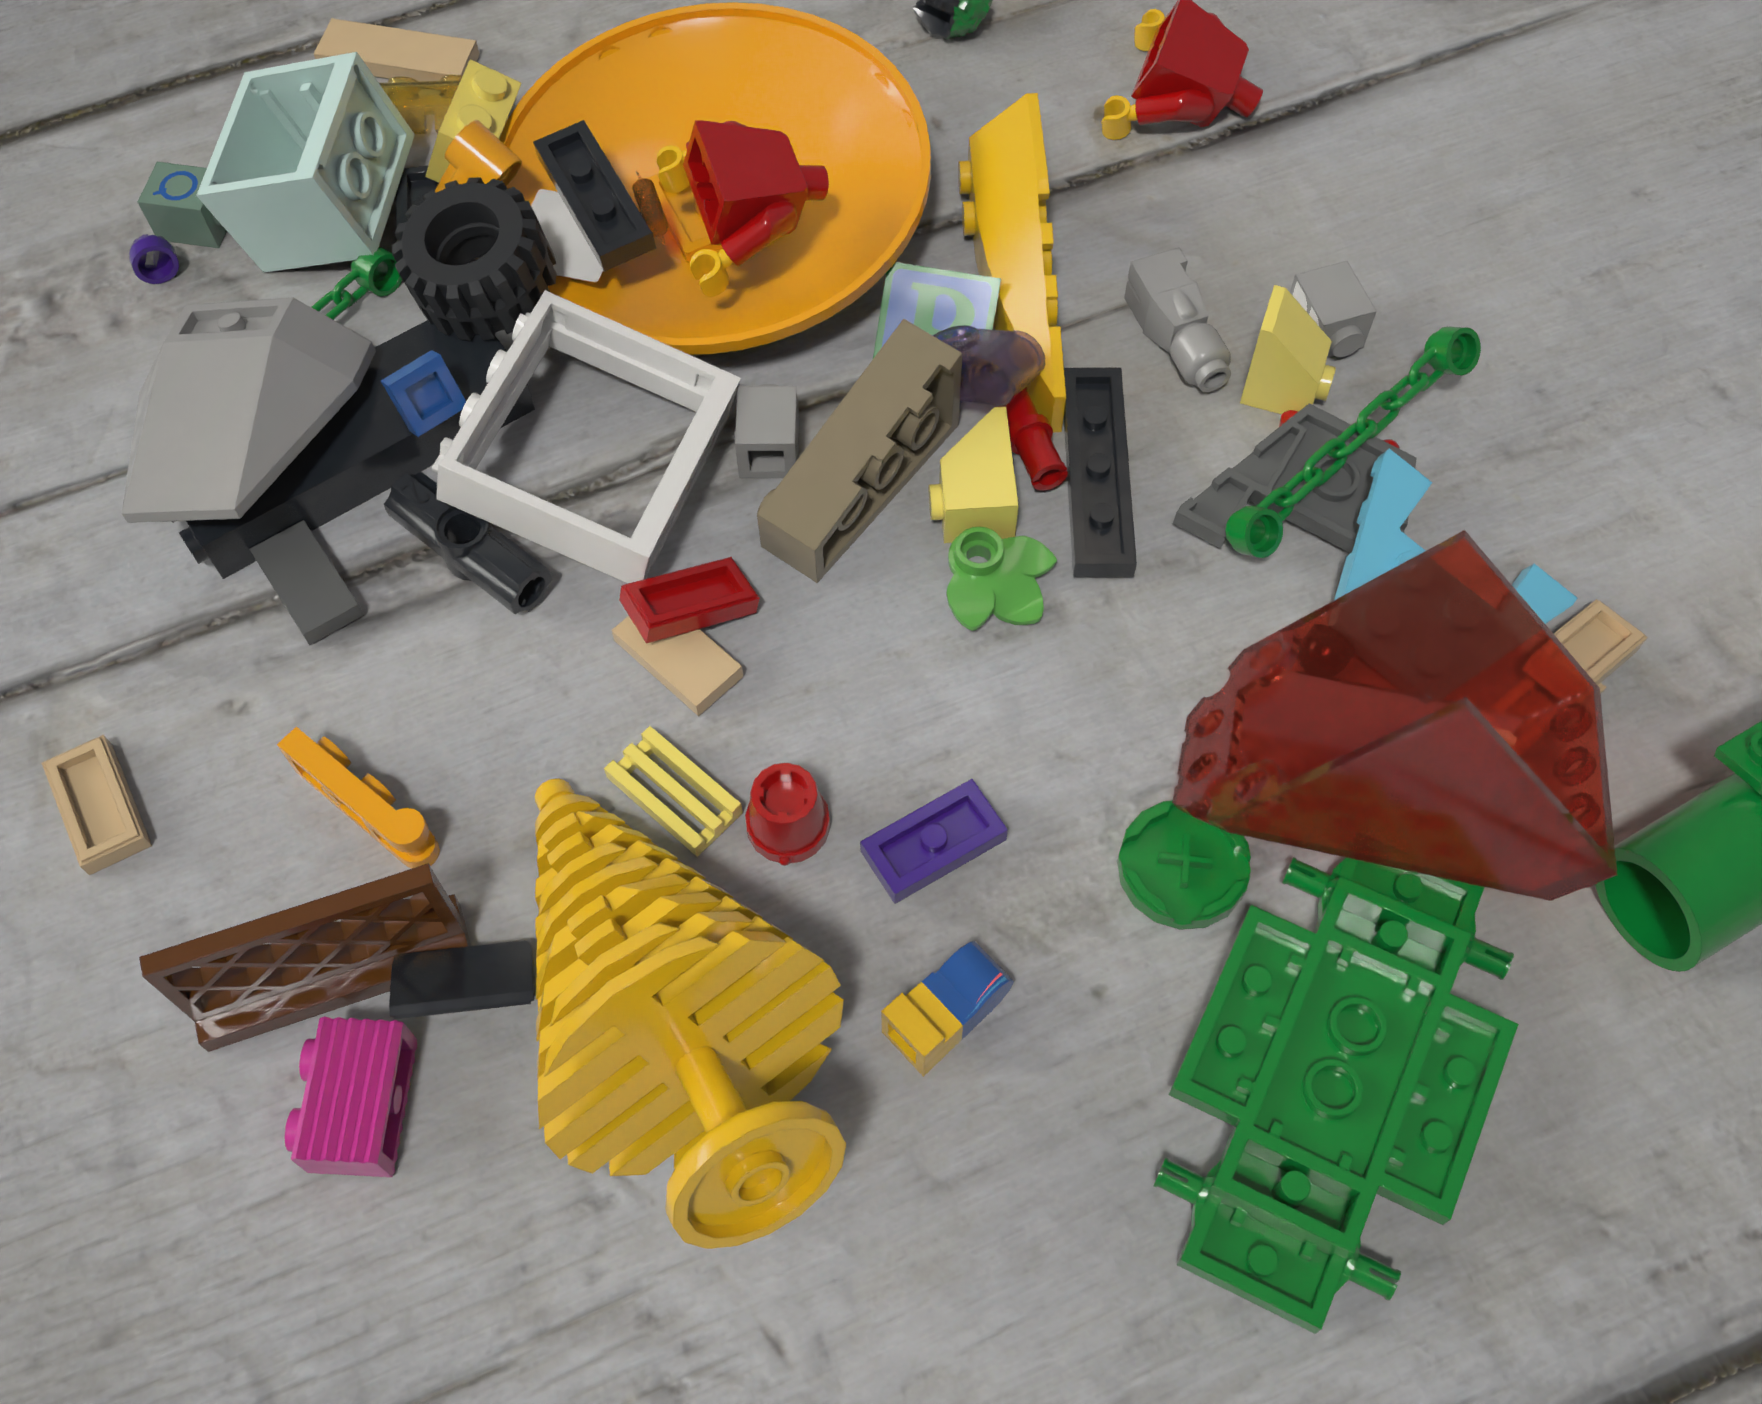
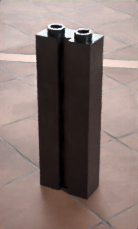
[172,320,535,579]

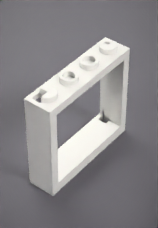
[431,290,741,583]

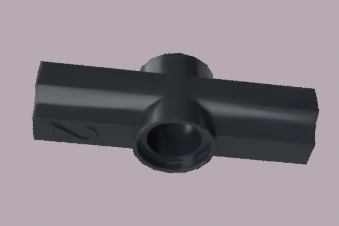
[384,472,552,614]

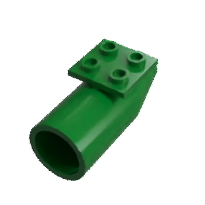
[1594,721,1762,972]

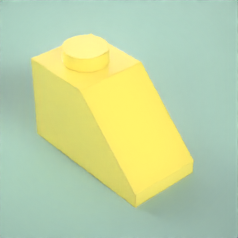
[1240,285,1336,414]
[928,406,1019,543]

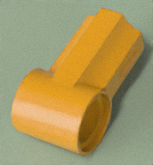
[435,120,522,193]

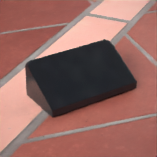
[389,940,536,1020]

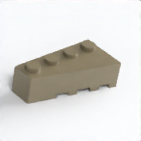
[757,319,962,583]

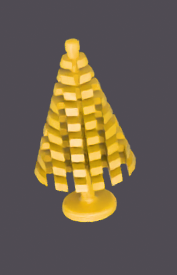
[535,778,846,1249]

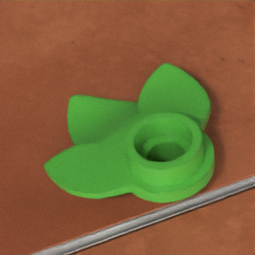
[946,527,1057,631]

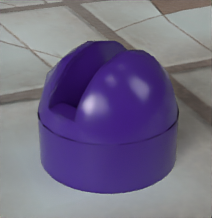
[129,234,179,284]

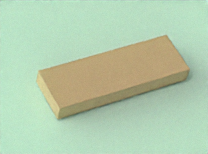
[314,18,480,89]

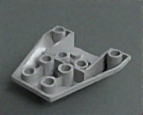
[122,297,376,523]

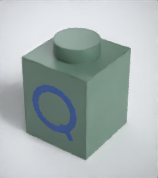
[137,161,227,248]

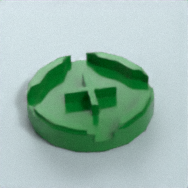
[1117,800,1251,930]

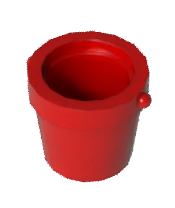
[745,763,830,866]

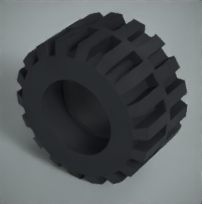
[392,177,557,341]

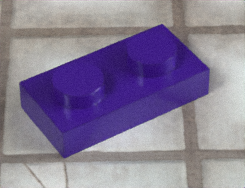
[860,779,1008,904]

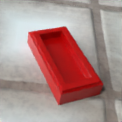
[619,557,760,644]

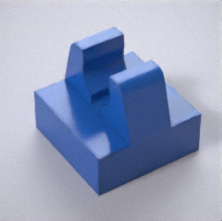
[381,350,466,437]

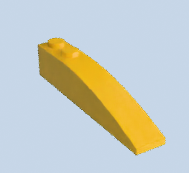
[958,93,1066,433]

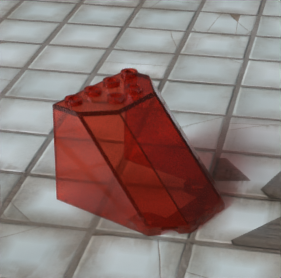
[1172,530,1617,901]

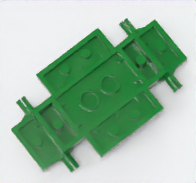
[1153,830,1519,1334]

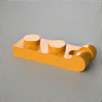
[277,727,440,869]

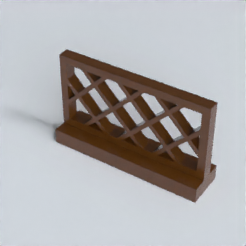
[139,864,471,1052]

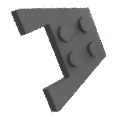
[1173,403,1417,553]

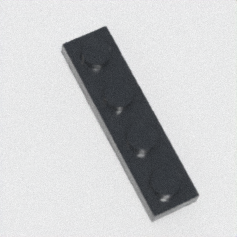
[1064,367,1137,577]

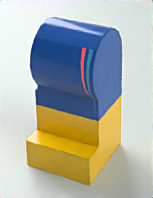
[881,941,1014,1077]

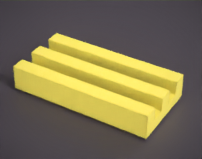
[604,726,743,857]

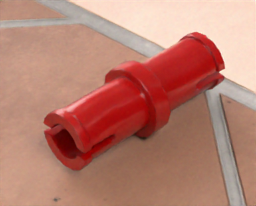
[992,379,1068,491]

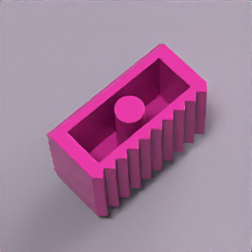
[285,1016,417,1177]

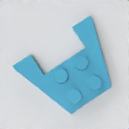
[1328,448,1578,705]

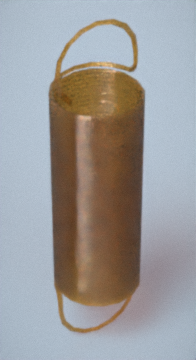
[632,170,669,245]

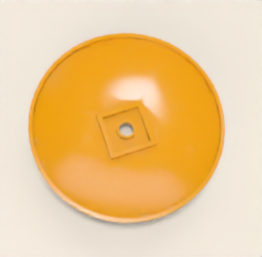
[499,2,931,355]

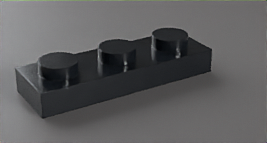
[533,120,656,272]

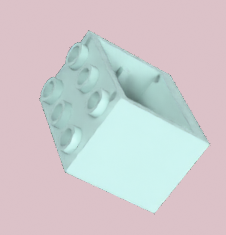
[196,52,415,273]

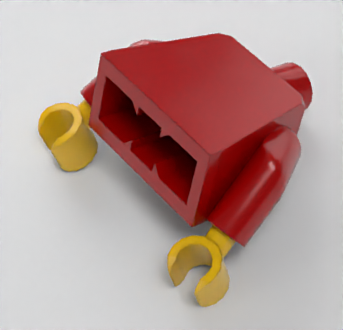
[1101,0,1263,140]
[656,120,829,297]

